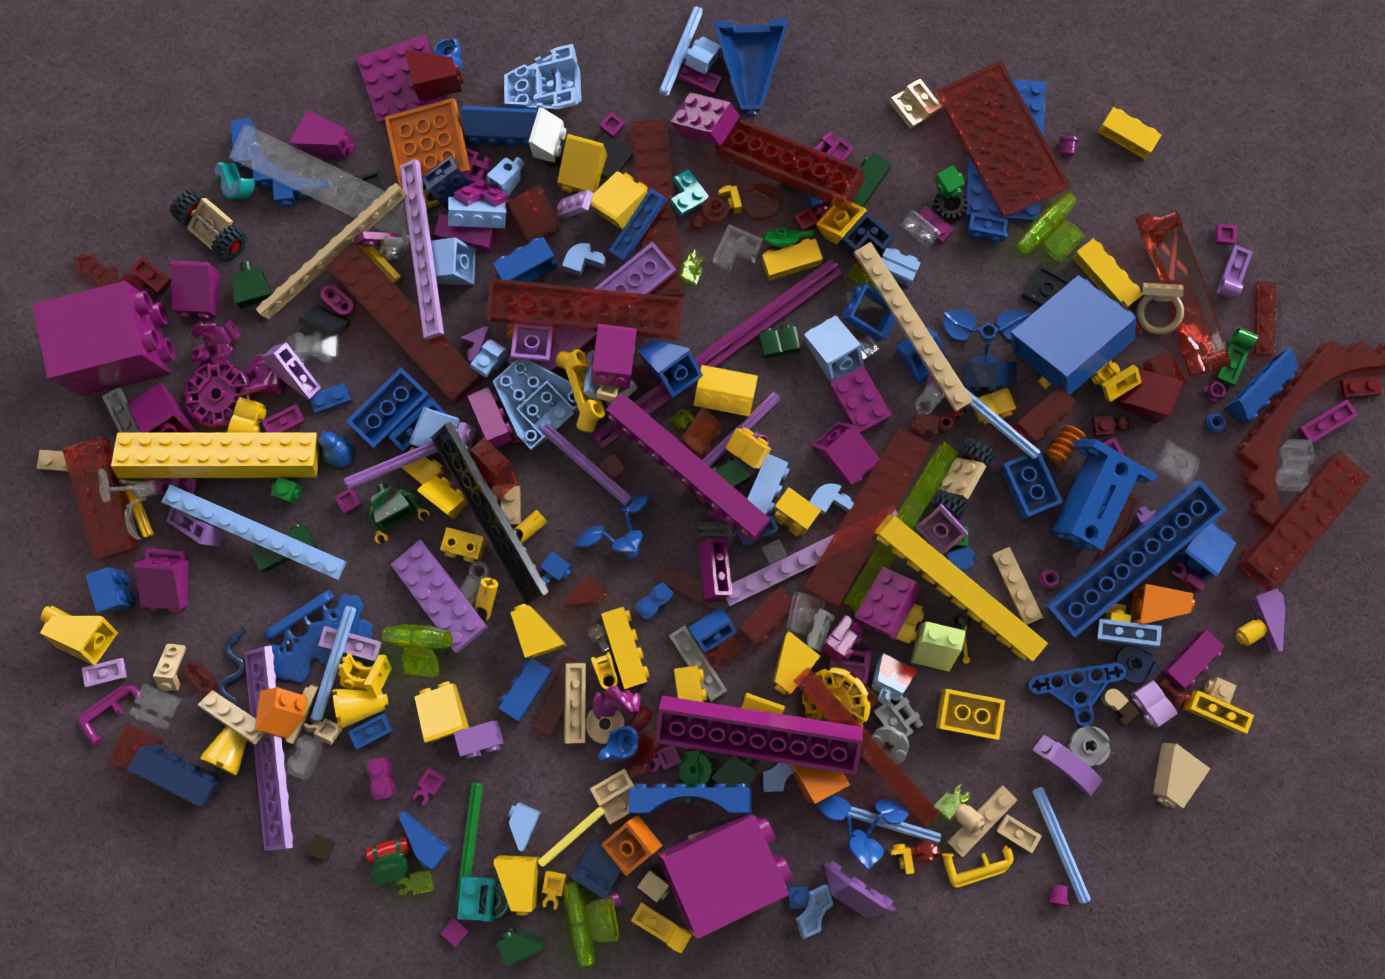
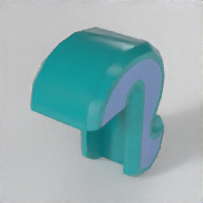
[214,162,255,200]

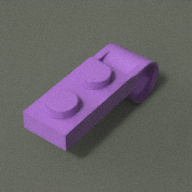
[1217,245,1253,300]

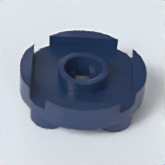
[1114,645,1156,683]

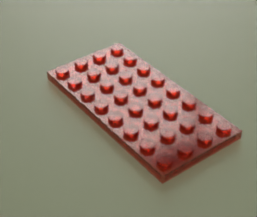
[935,60,1071,219]

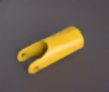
[514,510,548,544]
[474,578,498,621]

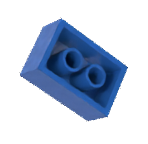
[999,449,1063,520]

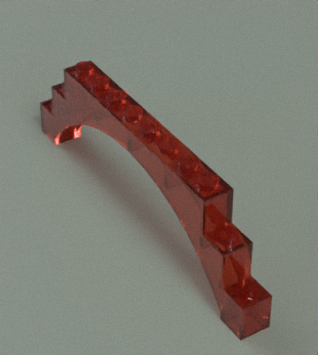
[1234,339,1385,528]

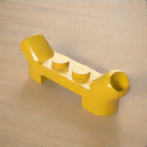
[556,349,605,432]

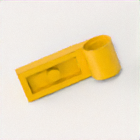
[631,902,692,953]

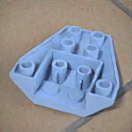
[493,359,578,450]

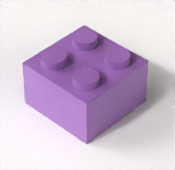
[454,721,504,759]

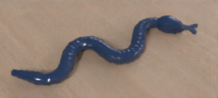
[218,626,247,727]

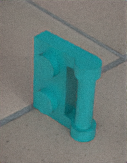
[457,876,498,921]

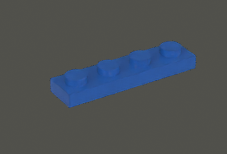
[609,188,667,262]

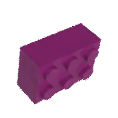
[671,93,740,146]
[828,366,892,434]
[855,567,922,640]

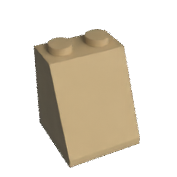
[1153,743,1210,808]

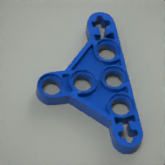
[1028,662,1126,726]

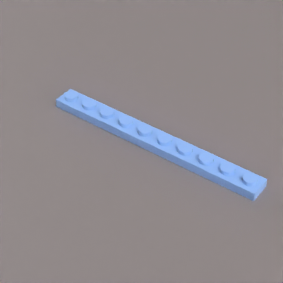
[161,485,347,580]

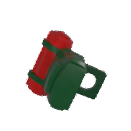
[366,836,412,889]

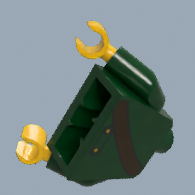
[367,483,430,544]

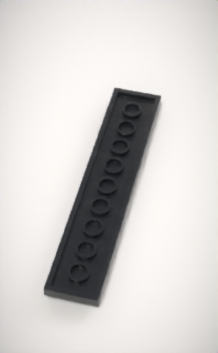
[430,422,549,604]

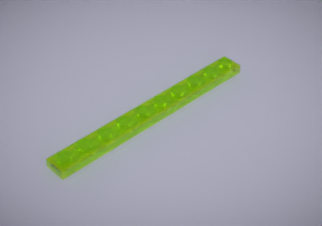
[844,442,959,612]

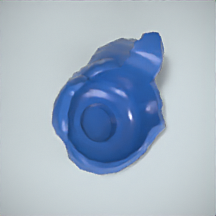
[433,38,463,71]
[318,431,355,468]
[598,726,640,762]

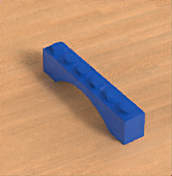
[629,784,751,814]

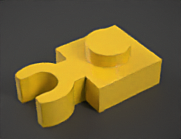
[542,871,566,910]

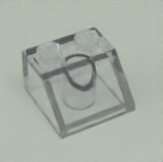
[1148,439,1200,490]

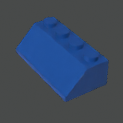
[462,106,537,147]
[1224,347,1299,424]
[346,368,429,448]

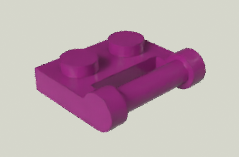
[829,648,871,684]

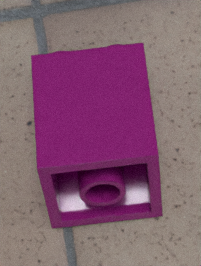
[289,110,356,160]
[170,261,221,320]
[591,324,637,389]
[128,382,196,433]
[812,421,880,485]
[134,558,189,612]

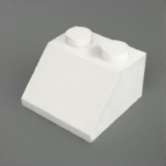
[529,107,566,162]

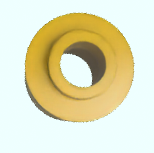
[1236,619,1268,646]

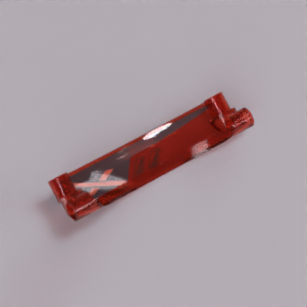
[1135,210,1231,377]

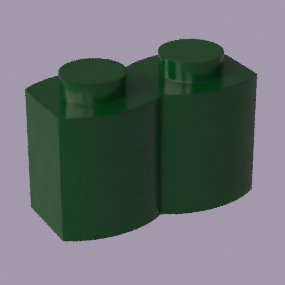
[758,325,801,359]

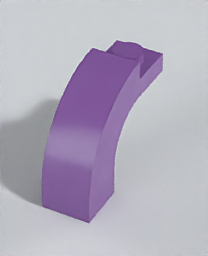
[1033,735,1103,796]

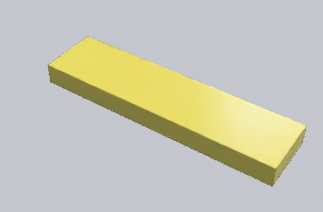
[537,806,606,867]

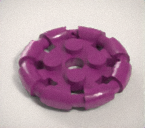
[183,363,252,428]

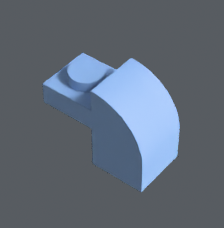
[562,243,606,277]
[470,339,508,377]
[810,484,854,515]

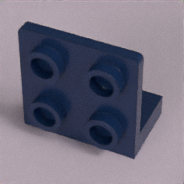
[422,156,472,211]
[570,840,621,900]

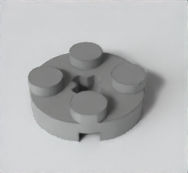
[868,726,909,766]
[1068,726,1110,766]

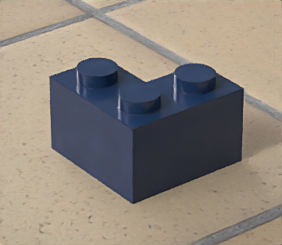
[840,212,895,258]
[963,361,1017,391]

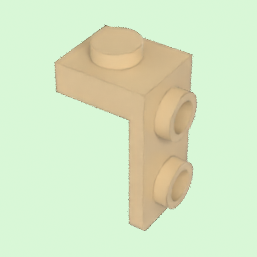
[153,644,186,691]

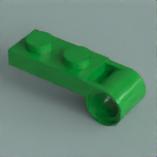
[1215,327,1258,387]

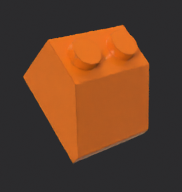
[255,687,307,739]
[601,814,662,876]

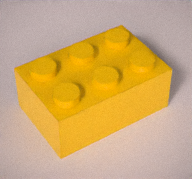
[771,487,821,537]
[936,689,1005,740]

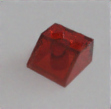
[681,407,722,459]

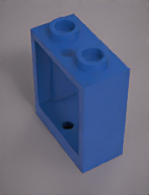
[842,284,896,341]

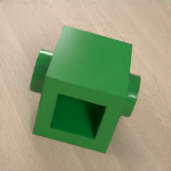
[934,165,965,199]
[271,477,302,504]

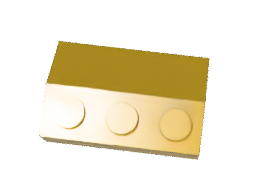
[693,365,758,416]

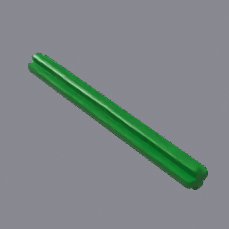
[456,782,483,904]

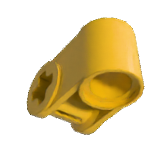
[591,651,619,690]

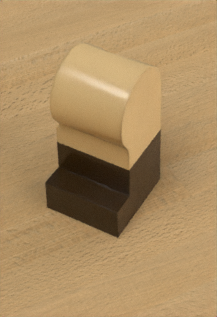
[1101,689,1140,726]

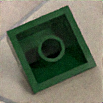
[496,927,548,967]

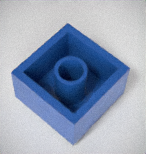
[85,567,135,615]

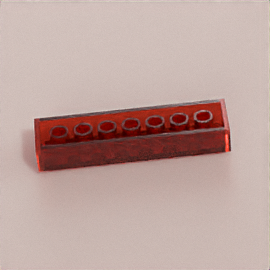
[715,118,865,211]
[1238,451,1370,591]

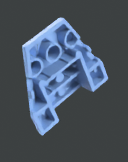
[504,44,581,109]

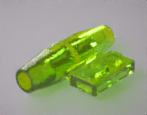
[1016,192,1086,263]
[381,624,453,677]
[564,881,620,967]

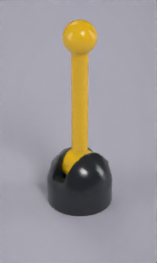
[954,617,971,664]

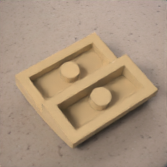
[889,79,942,129]
[590,768,635,825]

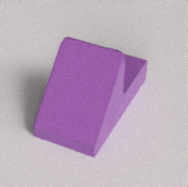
[461,326,491,364]

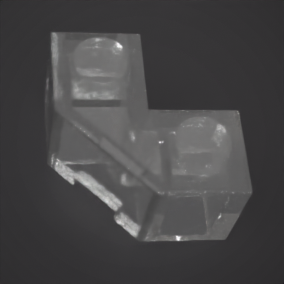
[285,332,339,364]
[1275,439,1315,492]

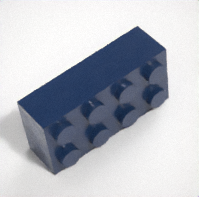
[127,743,222,807]

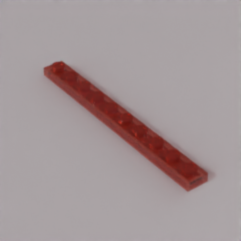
[793,667,940,827]

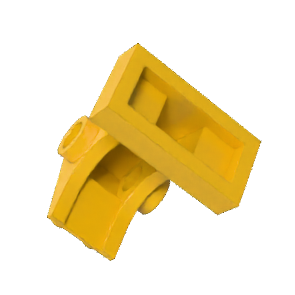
[1091,360,1142,402]
[338,652,392,698]

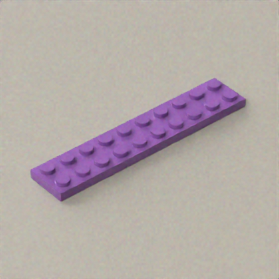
[507,241,677,372]
[244,646,293,851]

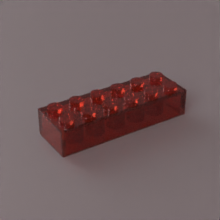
[62,437,140,560]

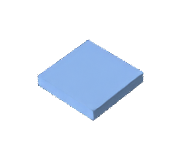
[409,407,460,447]

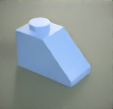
[508,803,541,851]

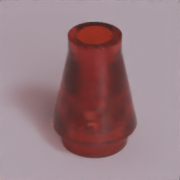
[629,704,653,733]

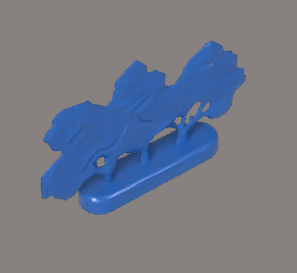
[263,590,373,684]

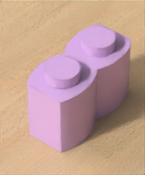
[1131,680,1178,727]

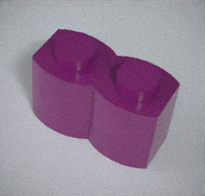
[367,757,396,800]

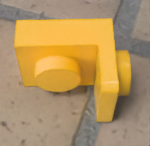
[718,185,742,214]
[1104,604,1131,622]
[888,844,914,874]

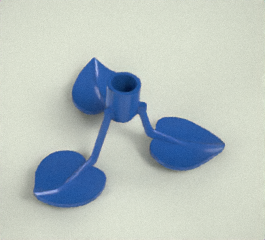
[943,309,1031,388]
[575,494,650,559]
[816,795,909,870]

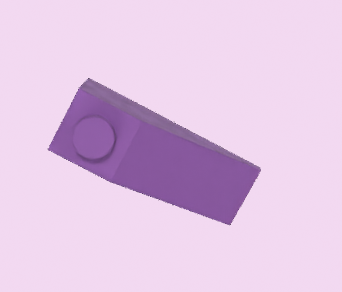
[261,342,321,400]
[166,507,225,546]
[1249,588,1285,653]

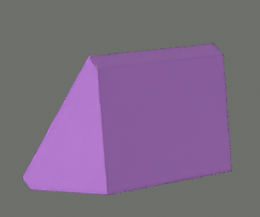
[510,323,553,362]
[915,504,968,555]

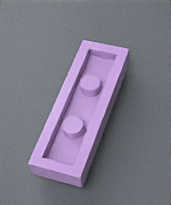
[557,190,594,219]
[318,626,382,661]

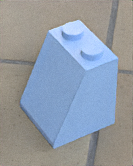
[415,237,476,285]
[804,316,864,383]

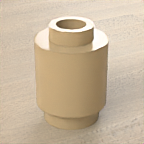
[954,804,985,834]

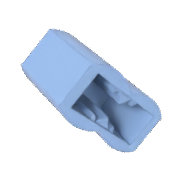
[684,36,721,74]

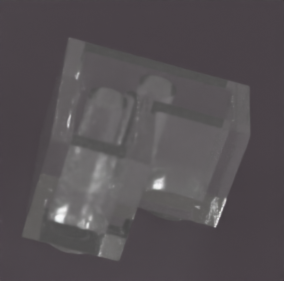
[713,224,763,272]

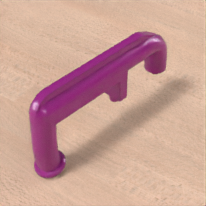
[78,685,144,746]

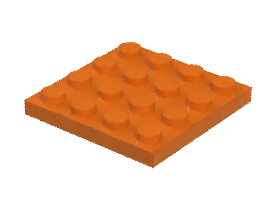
[385,98,471,189]

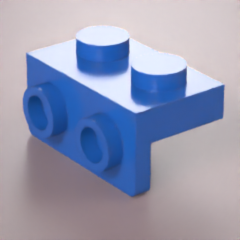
[967,212,1008,244]

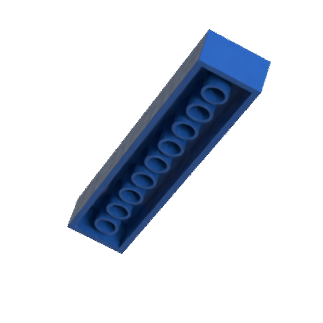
[1044,480,1227,638]

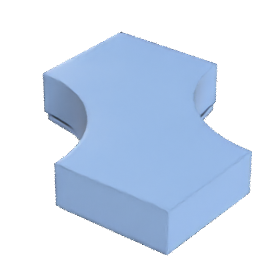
[762,762,792,792]
[796,884,833,939]

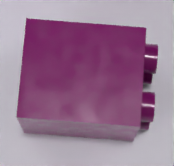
[33,281,175,397]
[656,814,793,939]

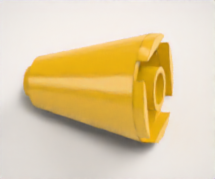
[332,689,388,729]
[200,726,247,775]

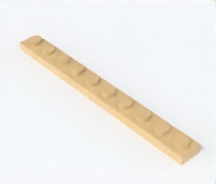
[256,183,407,320]
[854,242,973,412]

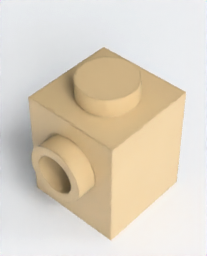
[1204,677,1237,704]

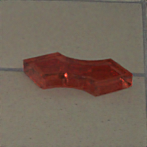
[75,253,119,287]
[626,728,663,780]

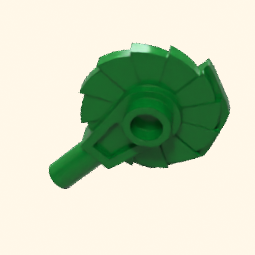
[764,229,814,247]
[678,750,713,804]

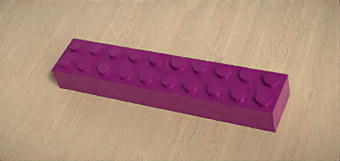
[606,393,770,543]
[655,696,863,775]

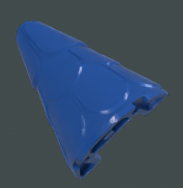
[714,18,788,116]

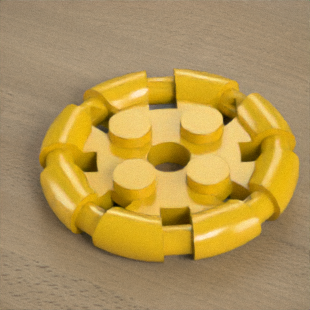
[802,668,870,727]

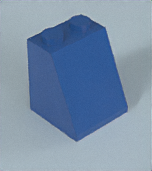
[637,339,703,398]
[1172,521,1237,580]

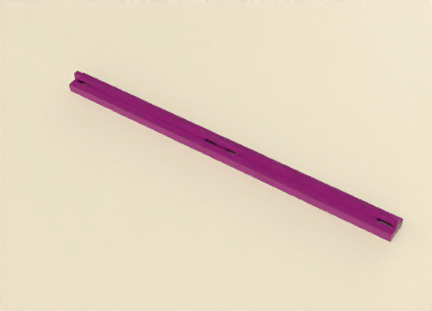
[591,259,842,450]

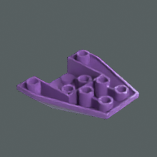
[823,861,896,918]

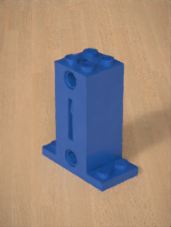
[1052,439,1158,551]

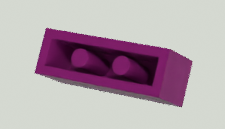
[434,213,496,253]
[468,387,513,450]
[699,538,733,601]
[1161,630,1225,689]

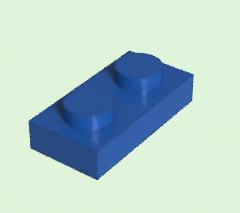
[310,383,352,414]
[348,713,393,749]

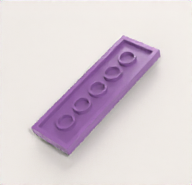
[391,540,488,653]

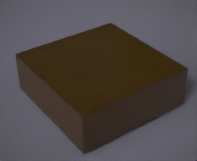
[308,835,335,861]

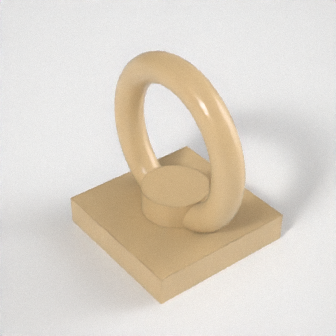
[1136,283,1184,335]

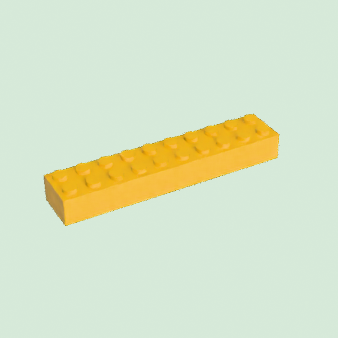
[111,433,320,478]
[874,514,1048,661]

